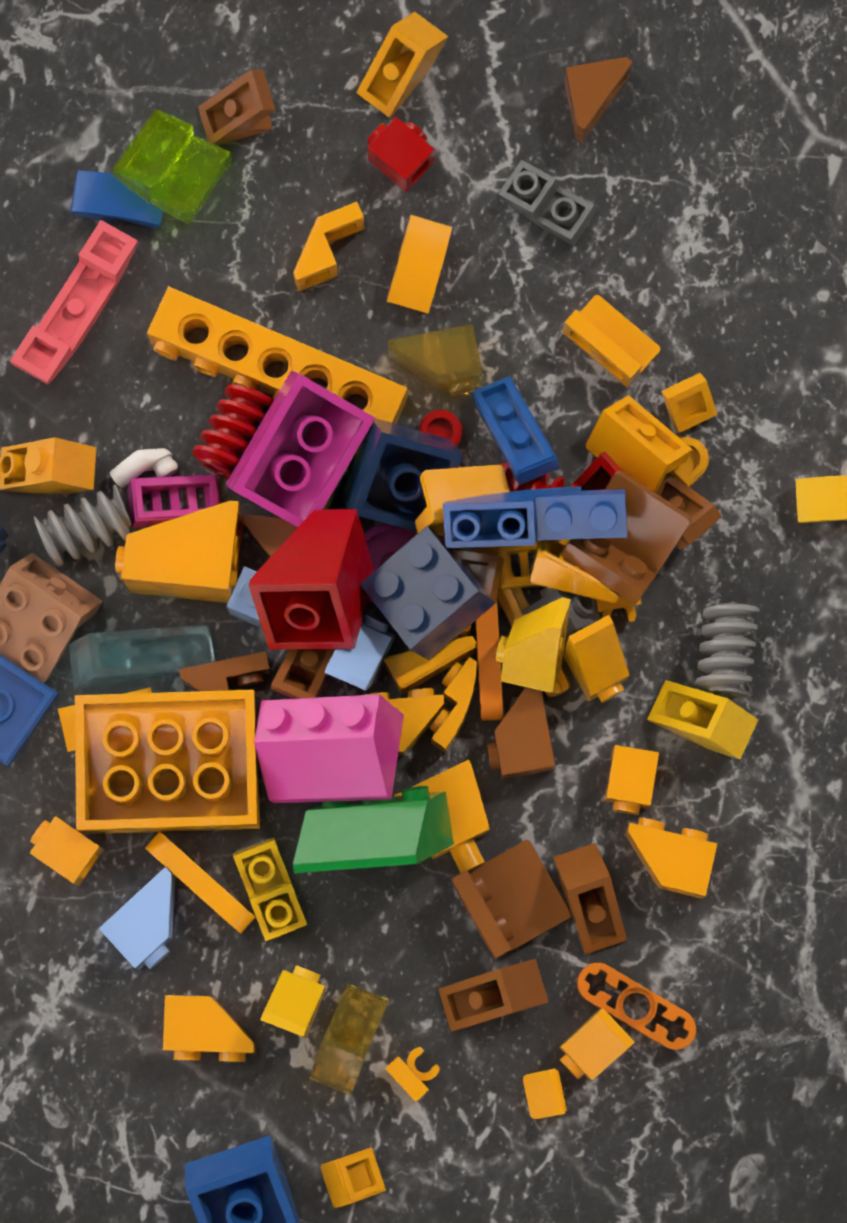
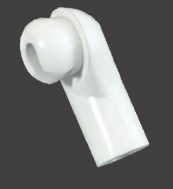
[110,448,178,488]

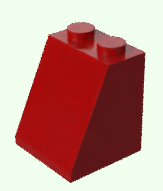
[248,509,374,650]

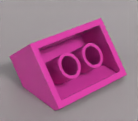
[226,370,375,527]
[254,694,404,803]

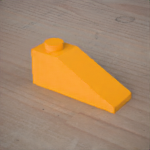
[563,615,629,703]

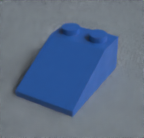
[185,1135,301,1223]

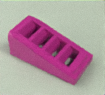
[127,474,220,528]

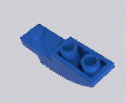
[443,487,627,548]

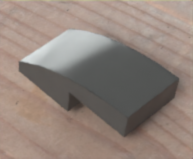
[498,160,597,247]

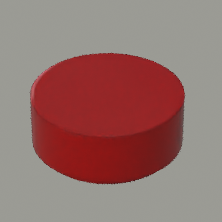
[419,410,462,447]

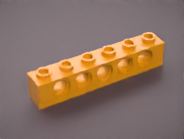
[147,286,408,424]

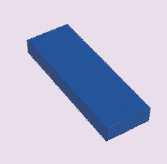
[470,376,560,485]

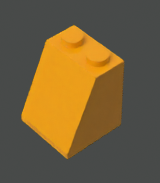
[115,501,244,603]

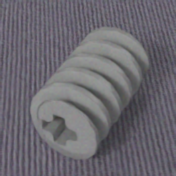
[34,485,132,566]
[695,603,760,698]

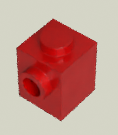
[367,116,435,193]

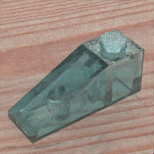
[68,624,215,688]

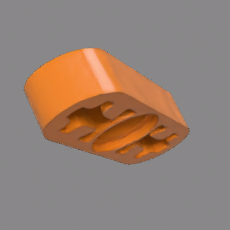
[475,598,503,721]
[577,963,696,1050]

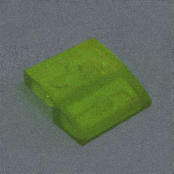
[112,109,232,224]

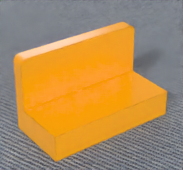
[563,295,660,388]
[586,395,693,493]
[415,465,510,535]

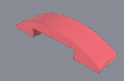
[10,220,138,385]

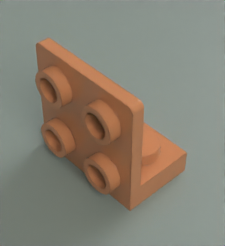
[0,553,103,683]

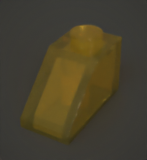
[387,324,483,396]
[309,983,389,1095]

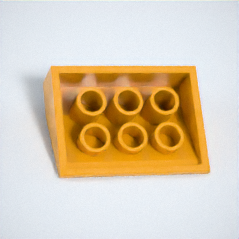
[75,690,260,834]

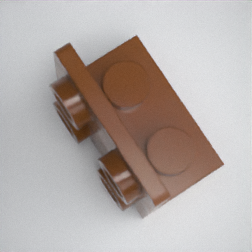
[561,470,692,605]
[451,840,571,960]

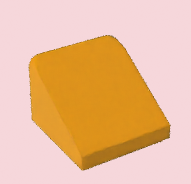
[523,1069,567,1119]
[320,1147,386,1208]

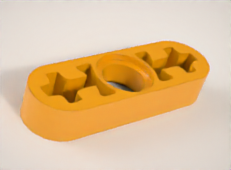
[145,831,255,934]

